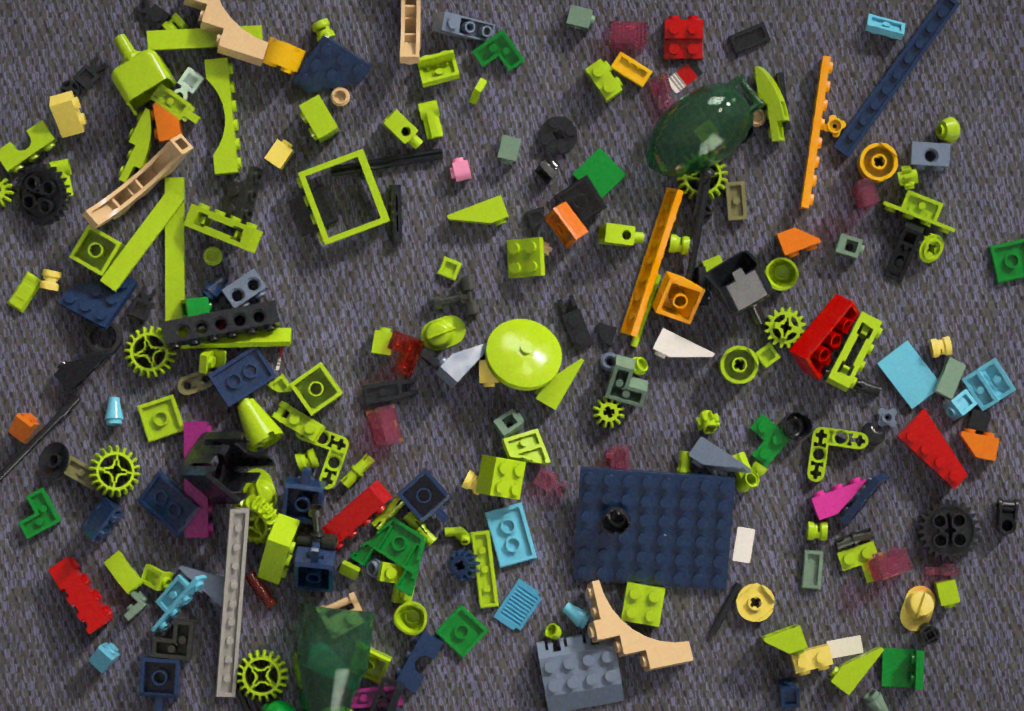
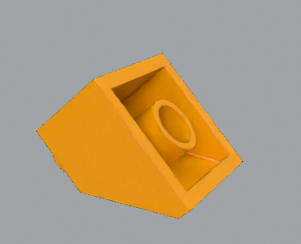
[652,271,705,324]

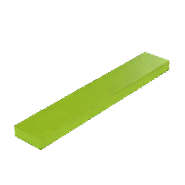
[146,25,263,51]
[100,188,185,292]
[178,328,292,349]

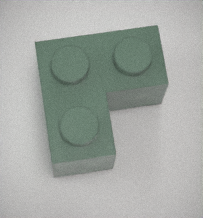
[605,354,648,408]

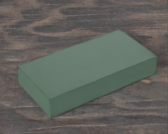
[933,357,966,400]
[801,549,824,590]

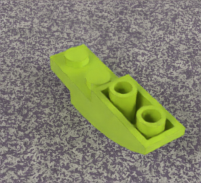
[753,66,790,142]
[118,107,153,183]

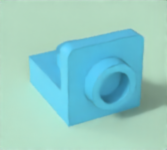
[942,389,977,421]

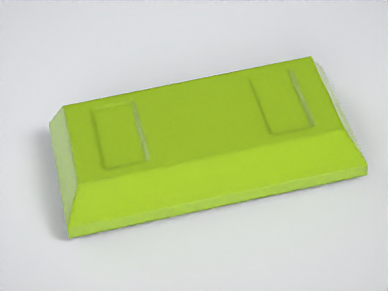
[7,271,42,314]

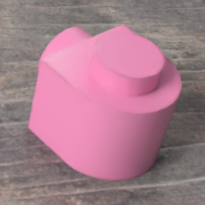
[450,157,472,182]

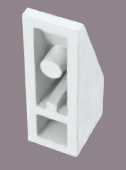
[652,328,715,359]

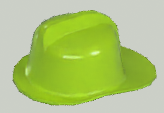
[421,315,466,351]
[243,468,278,509]

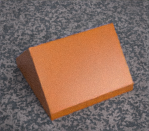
[544,201,589,249]

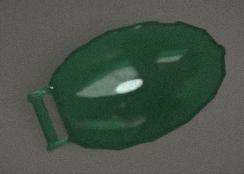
[644,74,765,177]

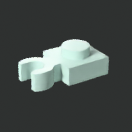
[174,67,205,100]

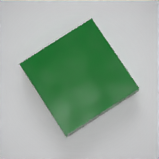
[572,148,626,198]
[988,239,1024,284]
[435,604,489,658]

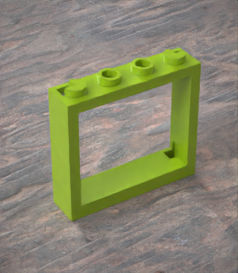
[296,149,390,245]

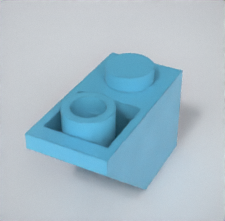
[88,642,120,673]

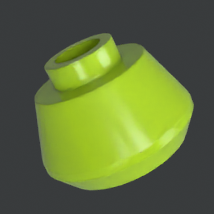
[935,117,960,143]

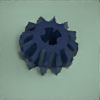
[447,549,480,582]

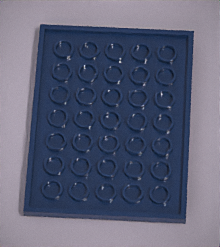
[573,466,735,590]

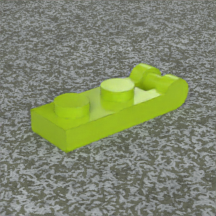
[271,400,326,444]

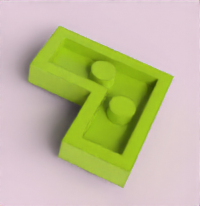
[836,541,885,583]
[377,561,415,604]

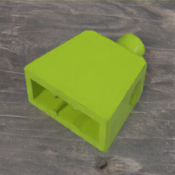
[381,109,423,150]
[598,223,644,247]

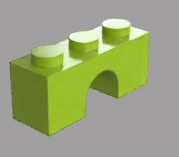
[0,120,58,173]

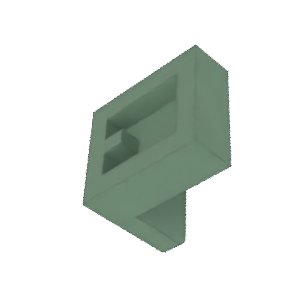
[124,590,149,621]

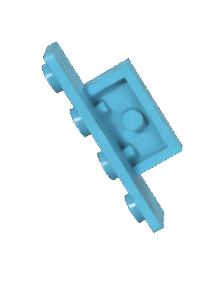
[151,574,207,633]

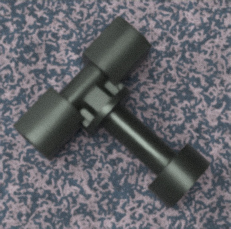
[433,276,479,316]
[297,504,338,549]

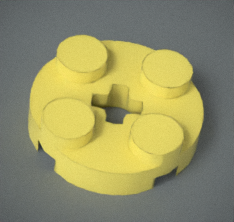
[736,583,774,622]

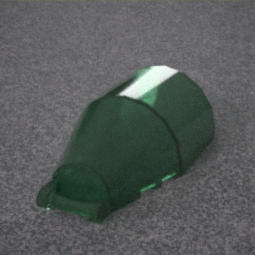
[292,601,375,711]

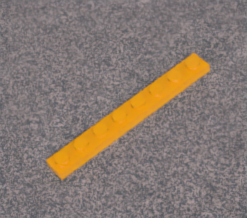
[799,56,833,210]
[620,187,684,337]

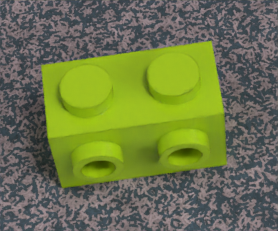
[585,58,623,103]

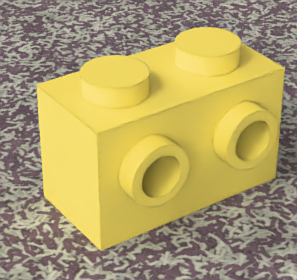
[49,91,87,138]
[789,644,833,676]

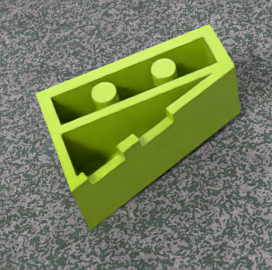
[257,513,300,585]

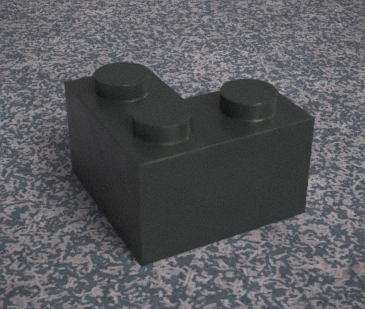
[151,618,196,661]

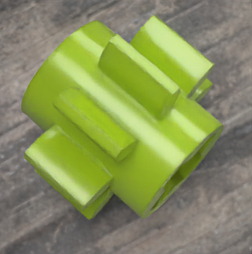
[897,165,919,190]
[696,410,720,434]

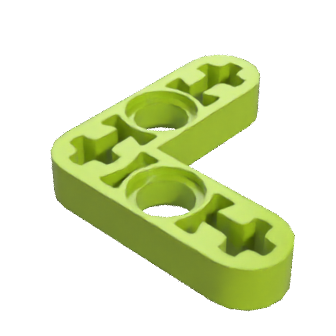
[807,427,869,482]
[295,430,349,489]

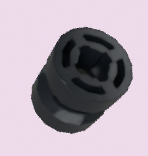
[917,622,940,645]

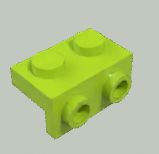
[417,50,460,88]

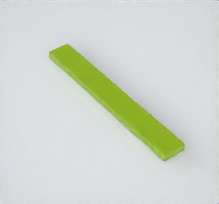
[165,177,185,321]

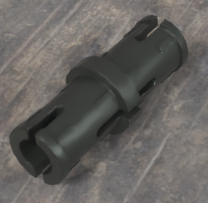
[834,527,874,551]

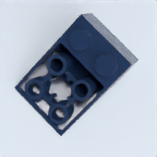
[81,495,125,542]

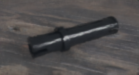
[388,185,403,243]
[823,368,882,398]

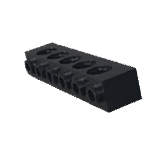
[161,300,280,350]

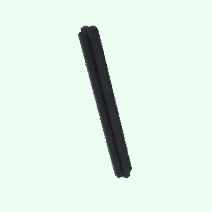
[330,149,444,177]

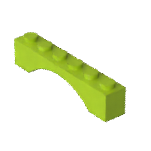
[204,58,242,176]

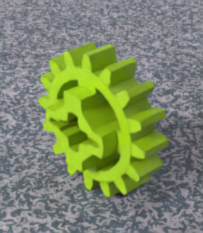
[764,307,806,348]

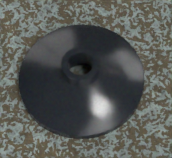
[39,442,69,480]

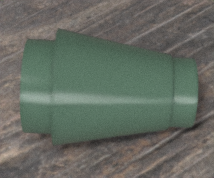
[863,689,889,711]

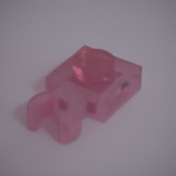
[648,73,674,110]
[533,466,568,496]
[924,563,960,576]

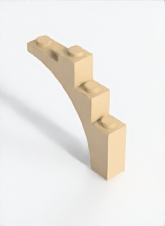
[183,0,268,66]
[400,0,421,65]
[82,134,193,229]
[586,580,693,672]

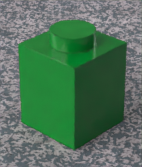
[181,297,212,318]

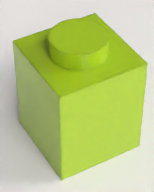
[371,327,395,356]
[934,579,960,609]

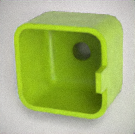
[111,34,177,116]

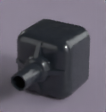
[706,250,772,326]

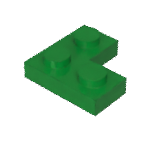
[472,29,525,72]
[749,413,791,467]
[18,487,62,539]

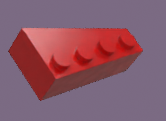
[789,294,860,381]
[895,408,968,489]
[321,480,392,551]
[48,556,114,634]

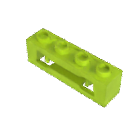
[183,203,263,253]
[825,311,883,392]

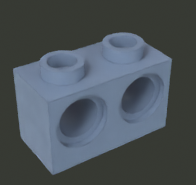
[222,268,268,308]

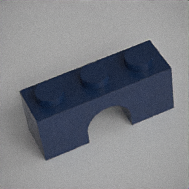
[394,630,444,693]

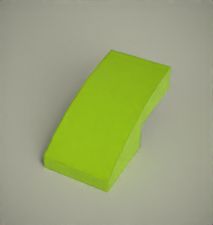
[104,550,144,595]

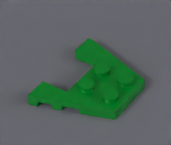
[350,517,427,596]

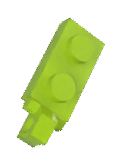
[149,82,201,124]

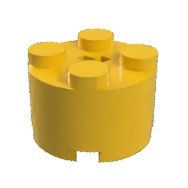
[262,36,306,75]
[857,143,898,183]

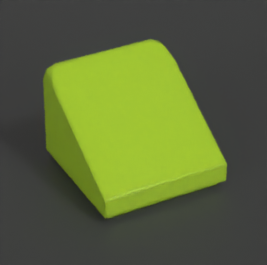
[339,559,361,580]

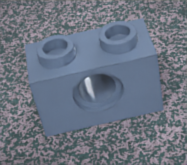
[908,141,951,172]

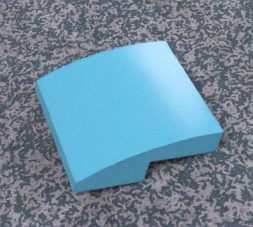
[962,357,1016,411]

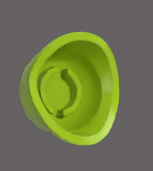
[765,257,799,291]
[394,601,427,635]

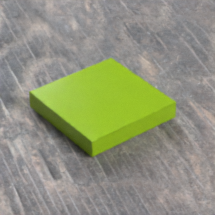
[137,394,184,443]

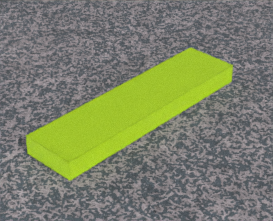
[470,530,499,609]

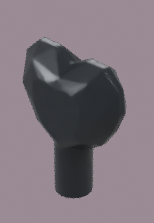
[856,423,885,454]

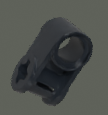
[996,497,1019,535]

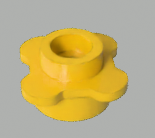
[823,115,846,138]

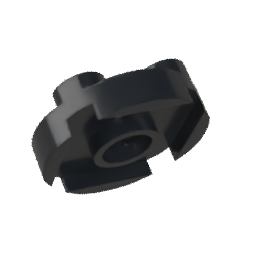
[539,116,577,155]

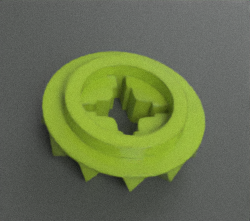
[916,233,944,263]

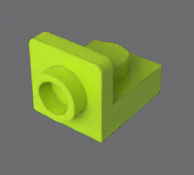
[199,348,227,374]
[141,564,174,591]

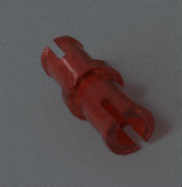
[245,571,277,609]

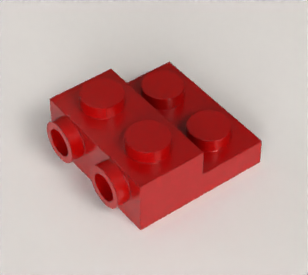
[664,15,703,60]

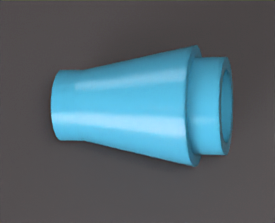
[104,397,124,426]
[562,602,592,629]

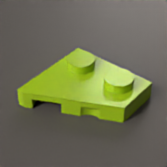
[501,428,551,465]

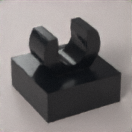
[535,160,559,185]

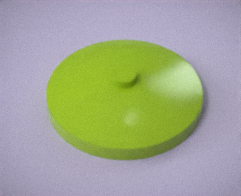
[485,319,562,391]

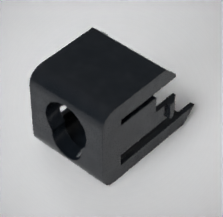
[179,431,275,504]

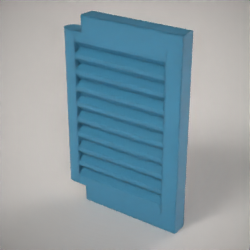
[493,579,542,631]

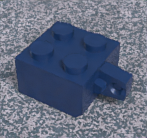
[282,466,326,525]
[397,468,451,523]
[294,542,336,592]
[139,656,183,711]

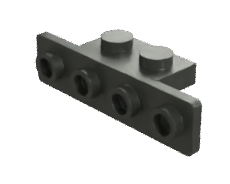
[222,166,263,242]

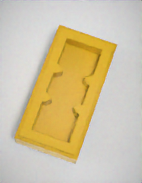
[611,51,653,88]

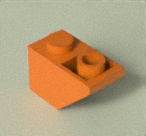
[150,103,183,144]
[775,227,821,258]
[8,412,40,443]
[958,428,1000,461]

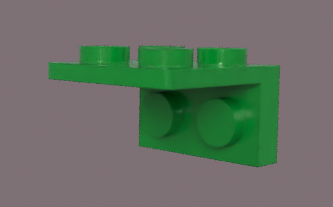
[881,648,924,690]

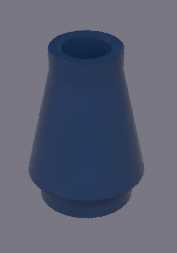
[201,274,229,302]

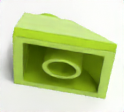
[760,624,808,656]

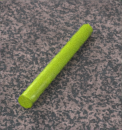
[630,274,662,348]

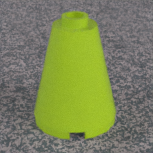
[237,397,284,452]

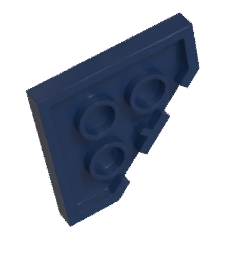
[292,34,372,93]
[58,277,138,330]

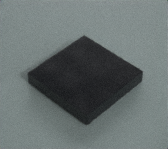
[555,175,607,223]
[289,185,339,236]

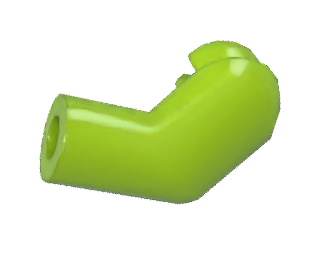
[445,526,471,546]

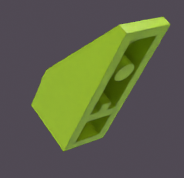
[447,195,509,226]
[534,358,584,410]
[828,646,884,695]

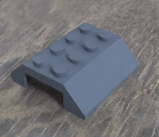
[536,633,625,711]

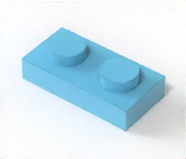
[865,14,906,40]

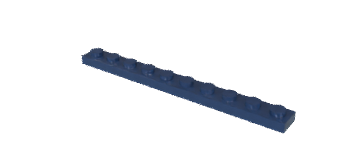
[833,0,961,158]

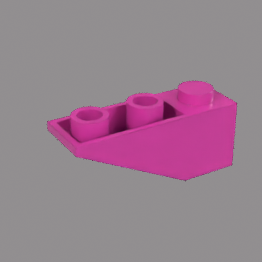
[809,477,866,520]

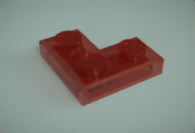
[387,330,424,377]

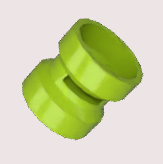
[162,12,188,30]
[311,18,336,42]
[668,234,690,255]
[295,448,319,472]
[806,521,828,541]

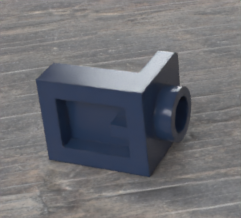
[778,677,800,709]

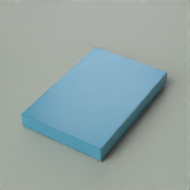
[876,340,938,409]
[485,502,537,568]

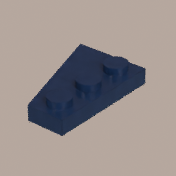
[839,472,889,525]

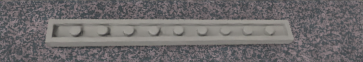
[215,507,250,697]

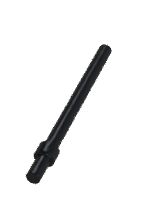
[0,395,81,482]

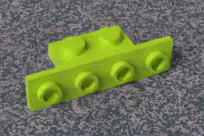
[881,190,955,234]

